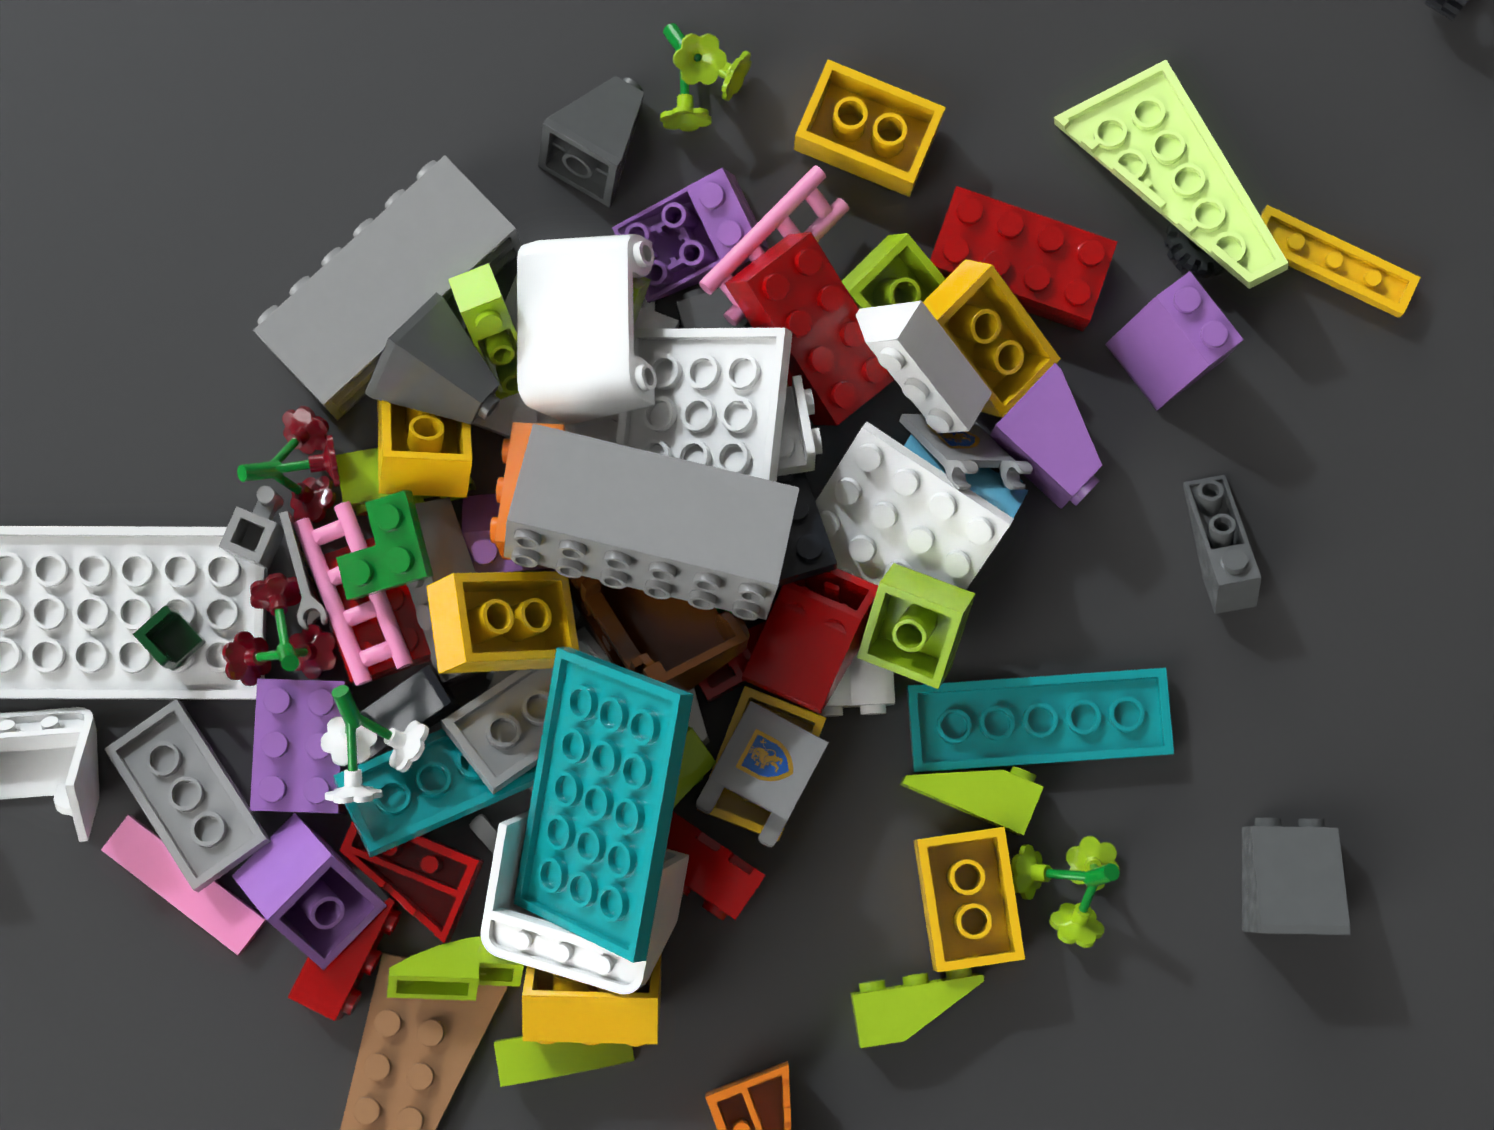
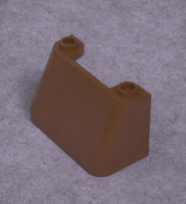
[568,576,750,692]

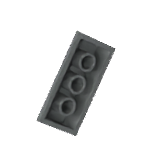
[406,497,484,687]

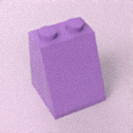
[1105,271,1244,411]
[990,363,1102,509]
[232,813,387,970]

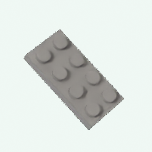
[441,627,611,794]
[105,699,271,892]

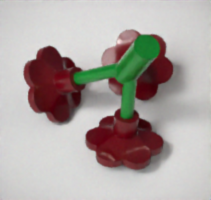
[237,406,340,523]
[222,573,338,686]

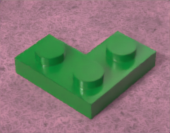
[336,490,433,600]

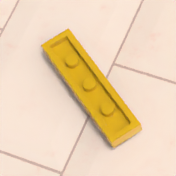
[1260,205,1421,318]

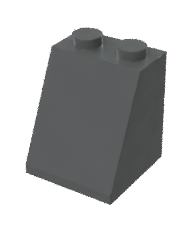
[1242,818,1351,935]

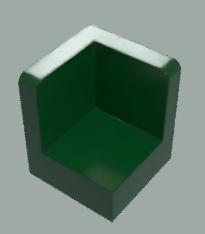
[133,605,206,671]

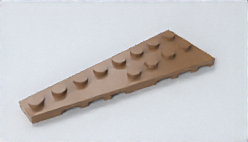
[340,953,508,1130]

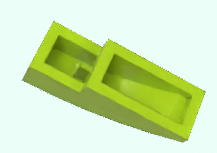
[387,936,524,1001]
[494,1036,635,1087]

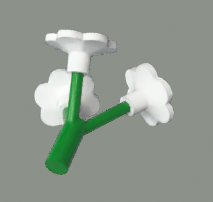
[321,685,429,804]

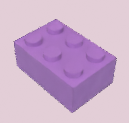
[250,678,353,814]

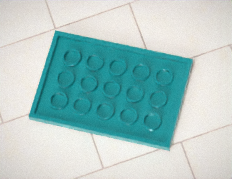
[513,647,694,963]

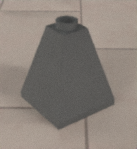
[538,76,644,208]
[365,292,500,424]

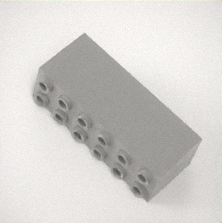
[253,155,522,421]
[504,423,799,620]

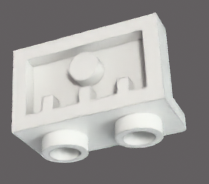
[777,375,822,476]

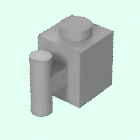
[219,486,285,569]

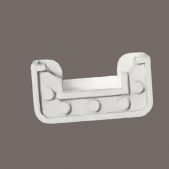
[517,234,657,425]

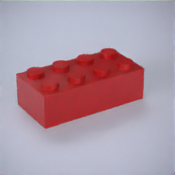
[930,186,1118,331]
[724,232,895,426]

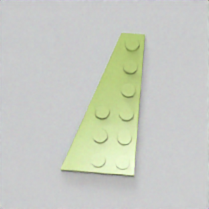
[1053,60,1288,289]

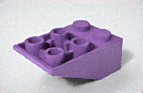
[612,167,770,303]

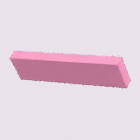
[101,815,266,955]

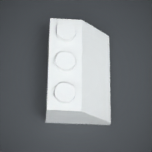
[856,301,992,433]

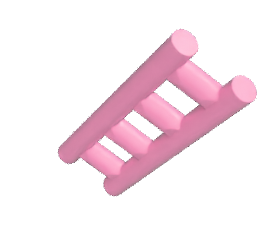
[699,165,850,326]
[293,501,413,686]

